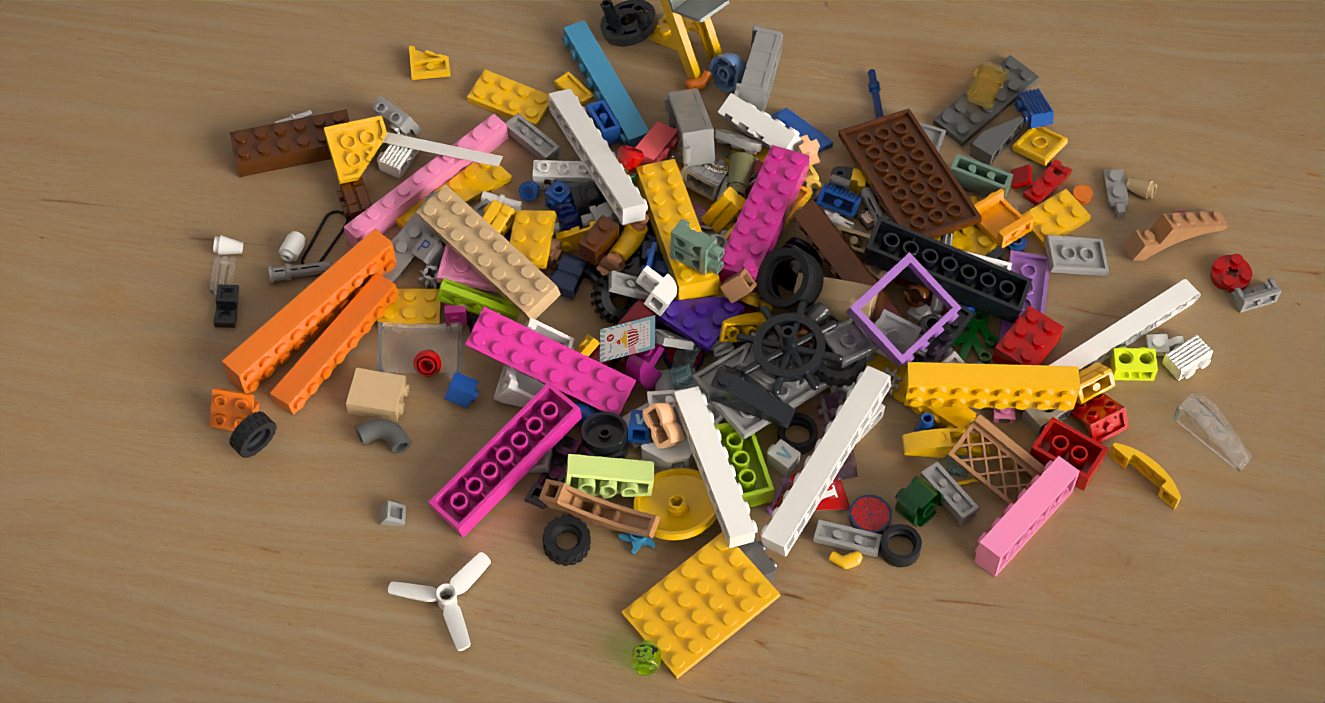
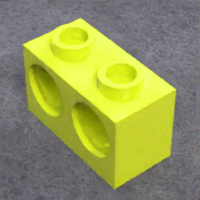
[1110,347,1158,381]

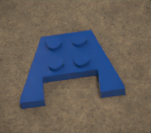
[770,108,833,154]

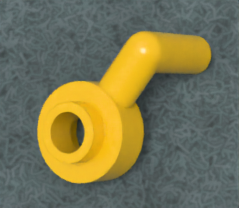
[740,292,773,313]

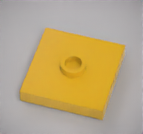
[1012,126,1068,166]

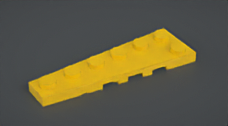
[396,162,512,229]

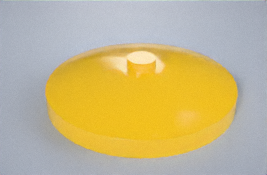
[634,468,717,540]

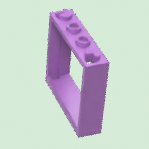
[846,252,961,367]

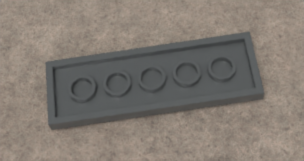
[933,55,1039,146]

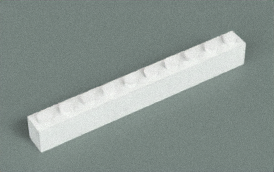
[548,89,648,225]
[761,366,891,557]

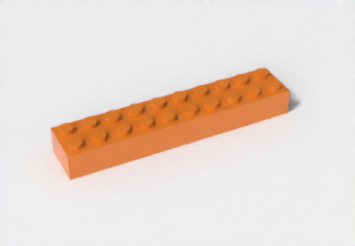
[222,228,397,393]

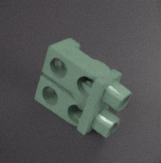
[670,219,724,275]

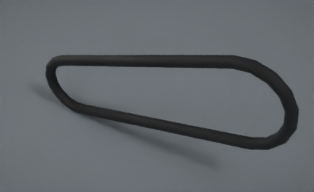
[301,210,349,264]

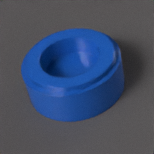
[519,181,540,202]

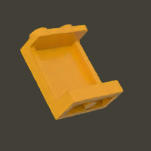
[973,188,1034,248]

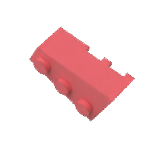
[628,121,679,187]

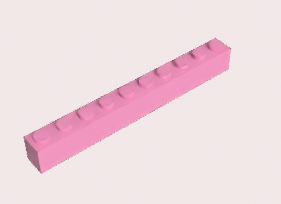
[344,114,508,247]

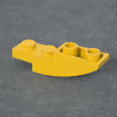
[719,312,776,342]
[902,428,990,458]

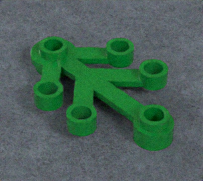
[951,310,998,364]

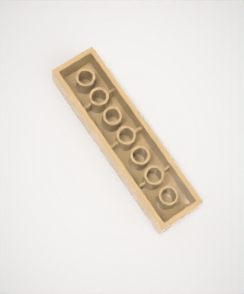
[416,184,561,320]

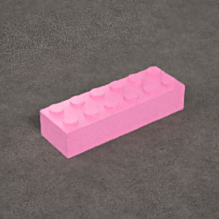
[974,456,1080,577]

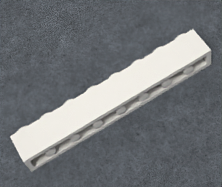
[673,386,757,548]

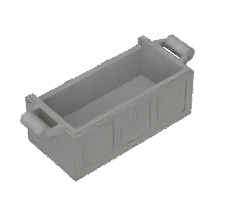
[734,25,783,112]
[665,88,715,167]

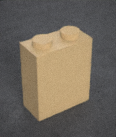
[346,368,409,422]

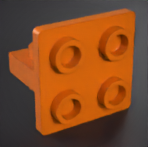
[210,387,260,432]

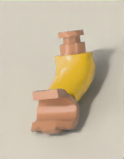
[596,213,649,276]

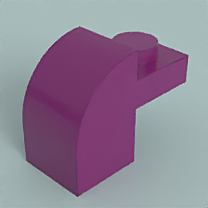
[626,343,664,391]

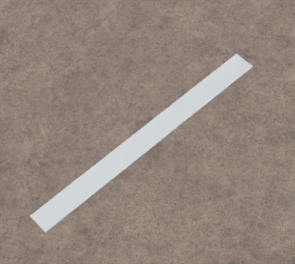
[383,132,503,166]

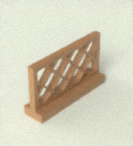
[947,414,1045,506]

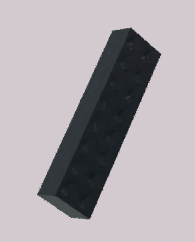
[860,216,1032,324]

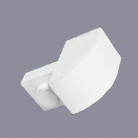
[635,266,677,316]

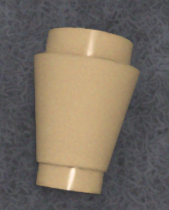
[1126,178,1157,200]

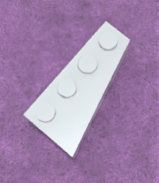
[718,93,804,152]

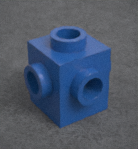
[544,180,573,216]

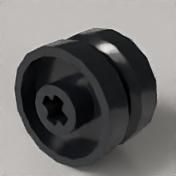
[581,412,629,459]

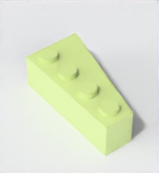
[564,454,654,499]

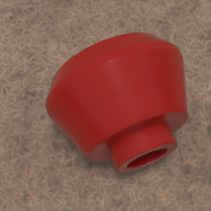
[618,145,644,170]
[413,349,442,377]

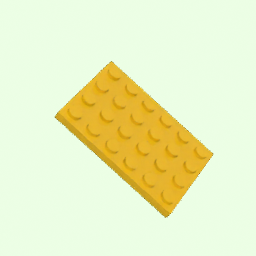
[621,532,780,679]

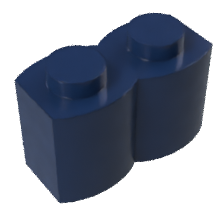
[549,253,588,300]

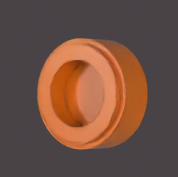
[1072,185,1093,205]

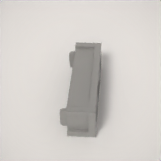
[506,113,560,160]
[920,461,979,527]

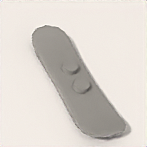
[383,191,437,282]

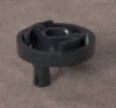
[600,0,658,47]

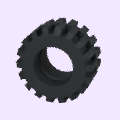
[591,271,640,324]

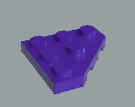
[657,296,745,352]

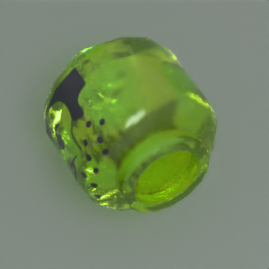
[631,641,662,676]

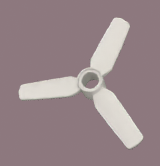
[388,552,491,651]

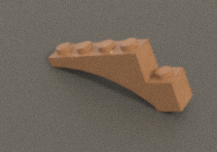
[1122,210,1228,261]
[539,479,660,539]

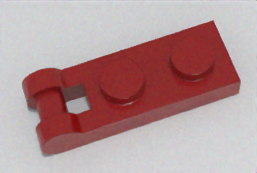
[1023,159,1072,206]

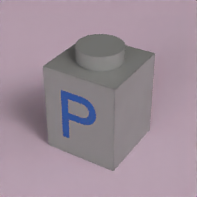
[410,233,445,266]

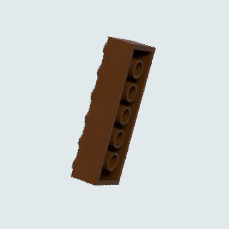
[230,109,350,177]

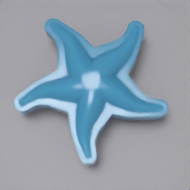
[619,533,655,555]

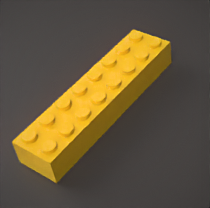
[636,159,719,300]
[904,362,1080,411]

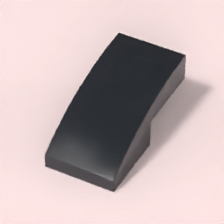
[213,284,239,328]

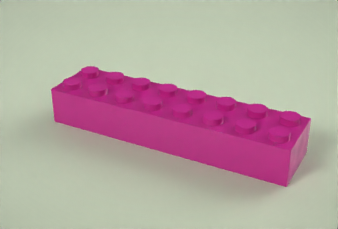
[718,145,810,292]
[465,307,636,416]
[428,382,582,538]

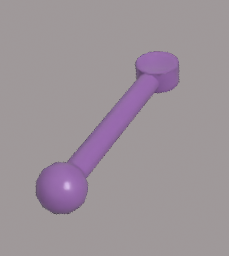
[766,477,790,514]

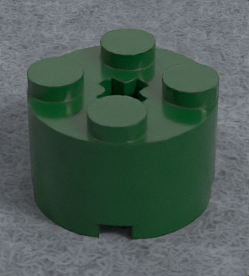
[895,475,944,528]

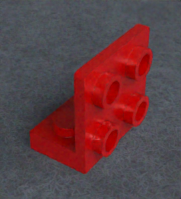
[1070,393,1129,443]

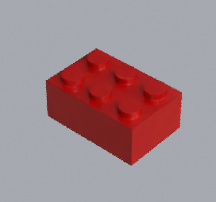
[992,305,1064,365]
[1030,417,1108,491]

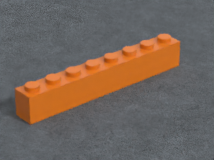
[270,273,399,415]

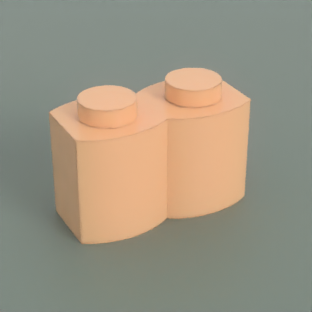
[643,402,685,449]

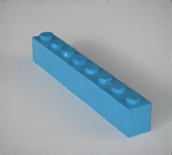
[562,20,649,147]

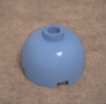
[709,52,746,93]

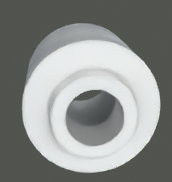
[279,231,306,262]

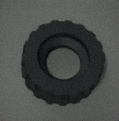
[229,411,277,458]
[543,515,591,566]

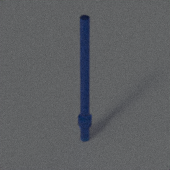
[868,69,884,119]

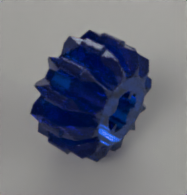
[555,203,582,232]

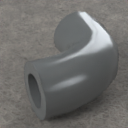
[355,418,411,453]

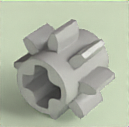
[419,264,441,289]
[883,367,903,395]

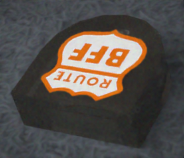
[855,208,879,231]

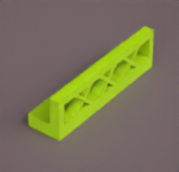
[436,278,520,322]

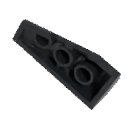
[708,364,796,428]

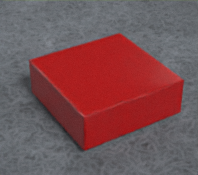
[1011,164,1032,189]

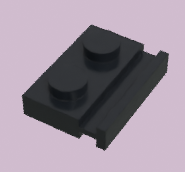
[569,181,604,227]

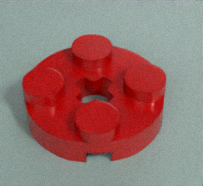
[1210,254,1253,293]

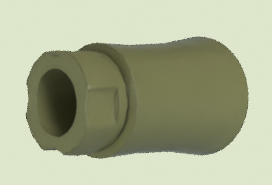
[727,152,757,198]

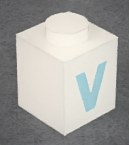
[766,439,801,477]

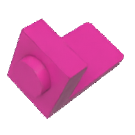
[445,303,467,326]

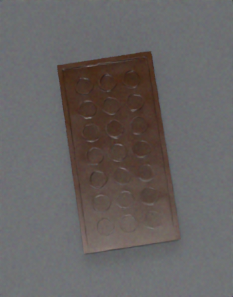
[838,108,982,238]

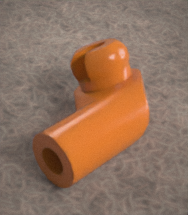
[685,70,713,90]

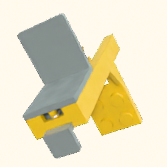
[647,0,730,79]

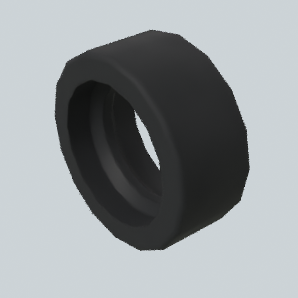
[777,413,818,455]
[879,524,922,568]

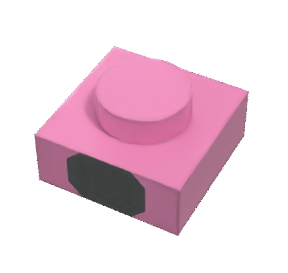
[993,408,1015,423]

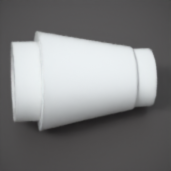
[213,235,244,255]

